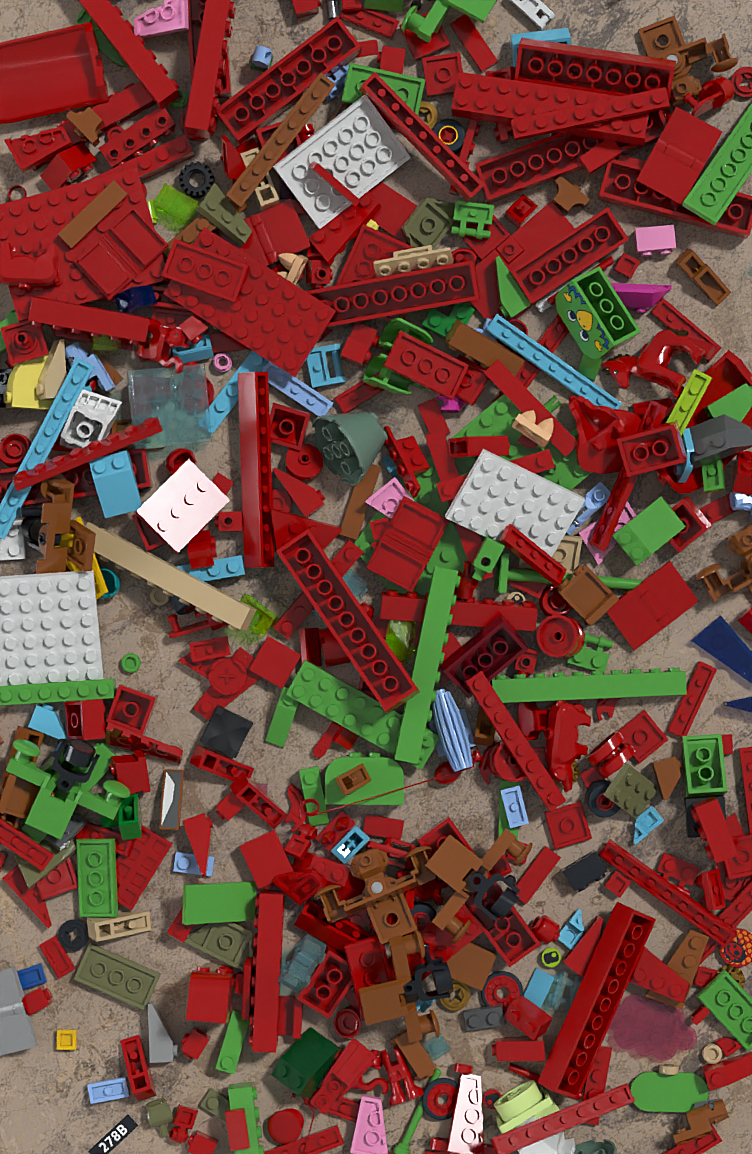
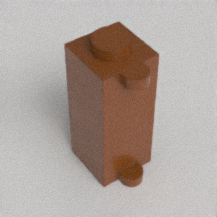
[390,1029,436,1081]

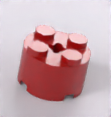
[318,628,351,668]

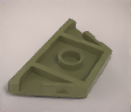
[401,197,455,250]
[185,922,253,971]

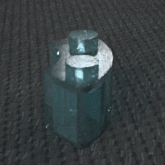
[278,934,326,992]

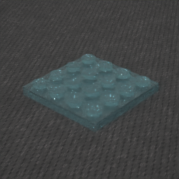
[127,364,212,449]

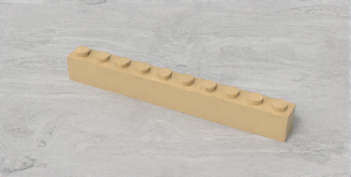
[85,522,257,632]

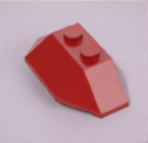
[292,851,366,901]

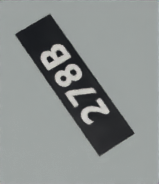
[88,1114,138,1154]

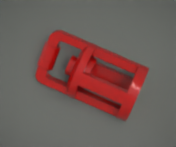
[366,837,417,871]

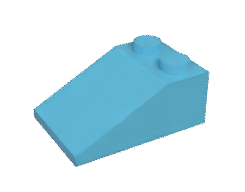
[89,450,142,518]

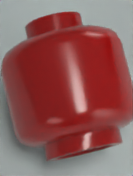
[530,915,560,944]

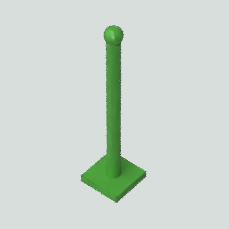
[494,553,643,594]

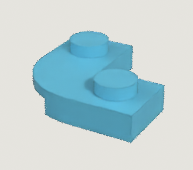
[673,428,694,483]

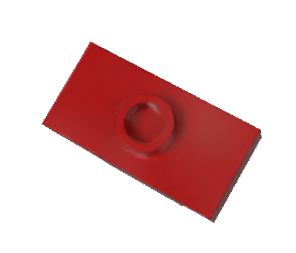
[518,701,549,741]

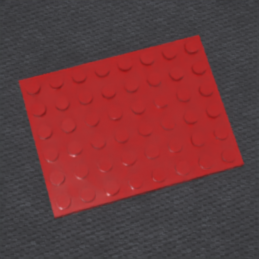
[0,167,170,322]

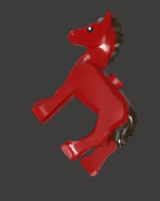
[601,329,715,400]

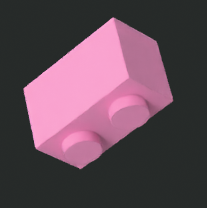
[633,225,676,257]

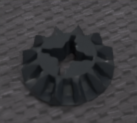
[58,919,89,951]

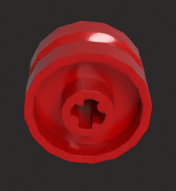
[536,615,585,659]
[586,730,636,779]
[487,739,526,782]

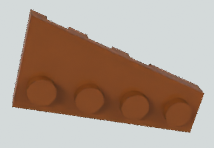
[645,929,709,1010]

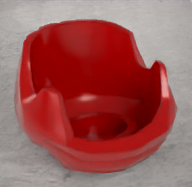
[165,448,196,476]

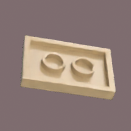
[519,535,582,574]

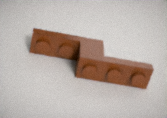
[163,198,249,258]

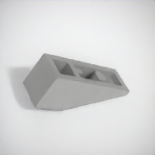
[148,1001,178,1063]

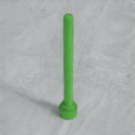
[393,1068,441,1154]

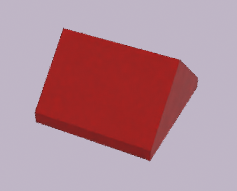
[270,403,311,451]

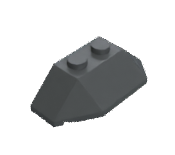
[689,414,752,470]

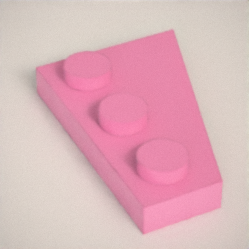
[134,0,189,39]
[365,477,414,519]
[577,501,636,565]
[350,1094,388,1154]

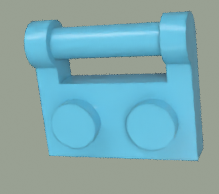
[307,344,346,388]

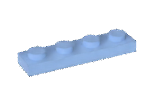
[262,361,334,416]

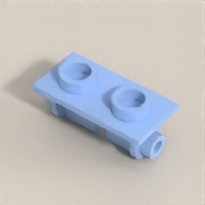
[325,65,349,102]

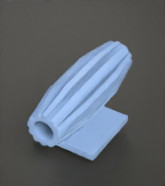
[428,689,476,772]

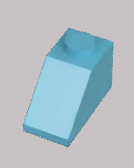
[28,703,67,740]

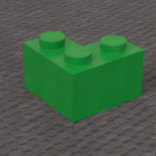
[422,302,475,340]
[100,793,142,840]

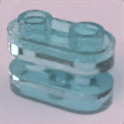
[547,970,583,1013]

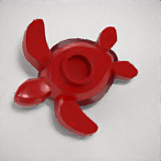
[396,855,448,910]

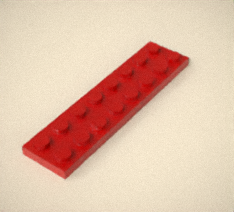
[344,902,487,1021]

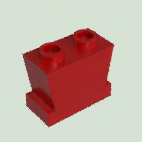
[109,749,151,799]

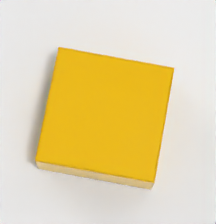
[57,1029,77,1050]

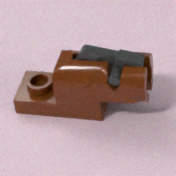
[673,1098,729,1146]

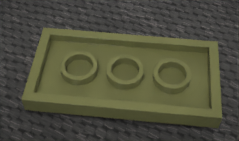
[74,943,161,1011]

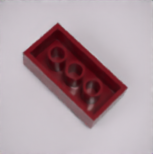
[441,614,528,699]

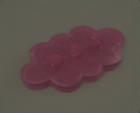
[609,994,697,1060]

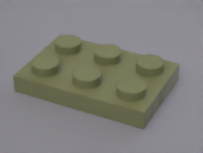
[603,762,659,819]

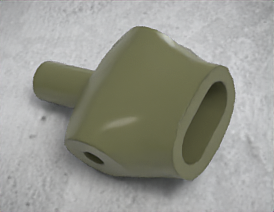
[146,1098,173,1137]

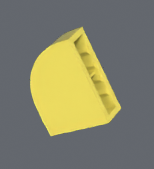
[4,351,55,411]

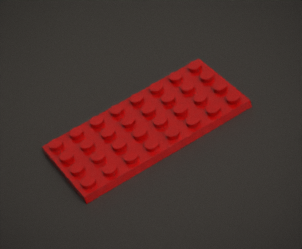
[163,227,337,377]

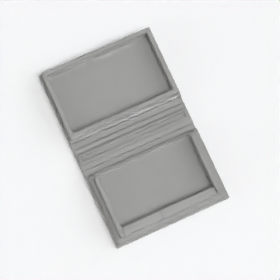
[0,967,37,1056]

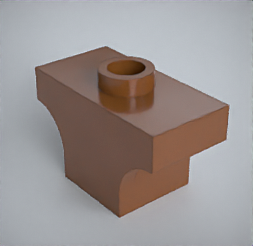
[66,107,105,147]
[552,175,590,215]

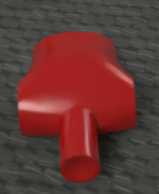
[454,561,478,599]

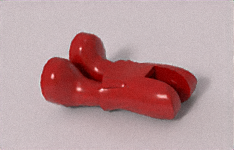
[380,1045,424,1106]

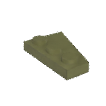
[196,183,252,246]

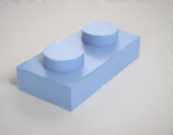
[500,785,529,828]
[173,851,215,876]
[87,1076,130,1104]

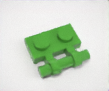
[451,200,494,240]
[567,632,613,673]

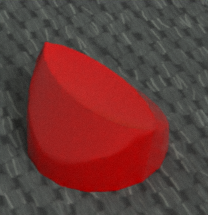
[333,1005,361,1039]

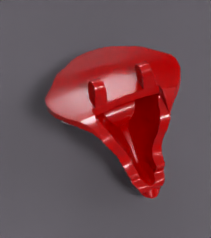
[568,395,642,474]

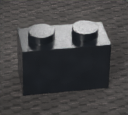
[561,850,608,892]

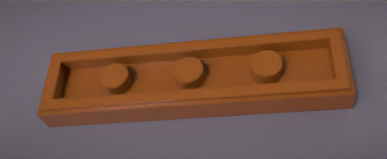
[58,181,128,249]
[339,464,381,540]

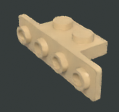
[373,245,454,277]

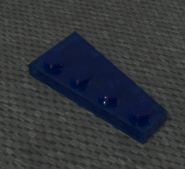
[691,615,752,684]

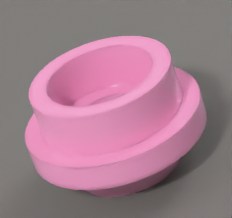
[213,353,232,372]

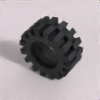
[179,161,215,199]

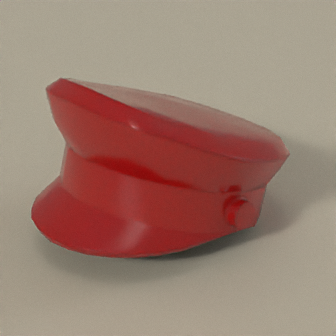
[0,433,31,468]
[539,585,572,616]
[267,1108,304,1144]

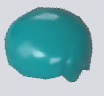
[100,568,120,599]

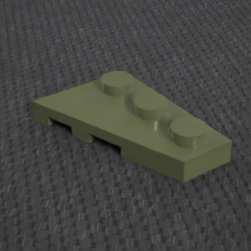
[14,840,76,890]

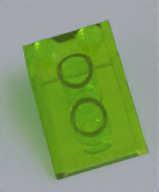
[240,593,279,636]

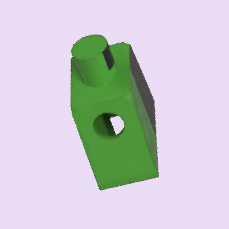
[471,536,505,581]

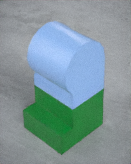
[250,46,273,72]

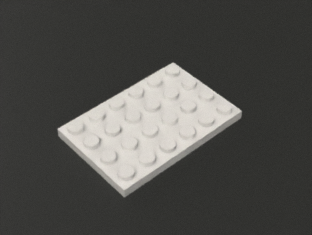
[273,95,411,229]
[445,449,585,557]

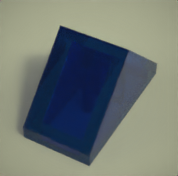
[115,285,157,313]

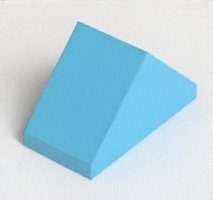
[331,825,370,864]

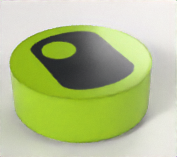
[541,947,561,967]

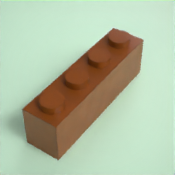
[445,319,525,376]

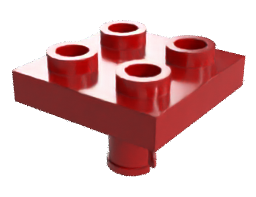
[0,320,50,366]

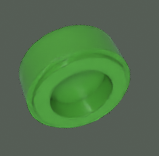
[121,653,141,673]

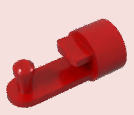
[683,76,734,117]
[167,610,229,638]

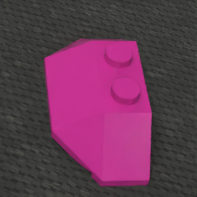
[611,283,671,313]

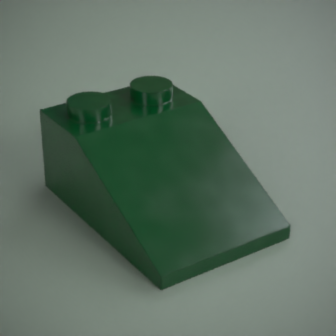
[271,1027,340,1098]

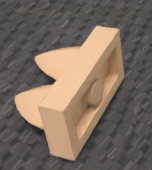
[277,253,308,285]
[512,410,554,448]

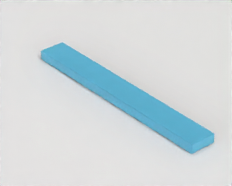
[486,314,622,409]

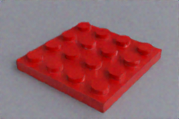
[336,224,415,322]

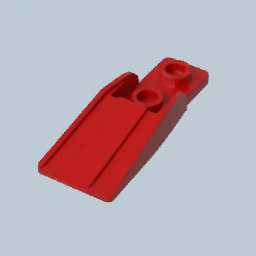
[310,1038,377,1114]

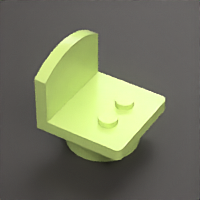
[494,1080,560,1134]

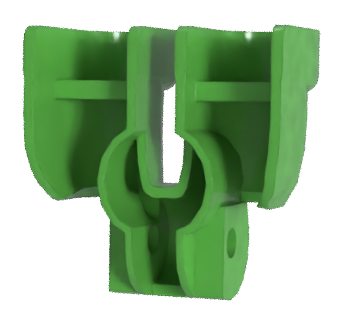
[363,318,435,395]

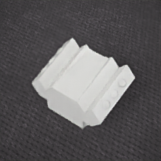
[59,389,122,449]
[516,1116,576,1154]

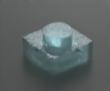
[424,1032,451,1060]

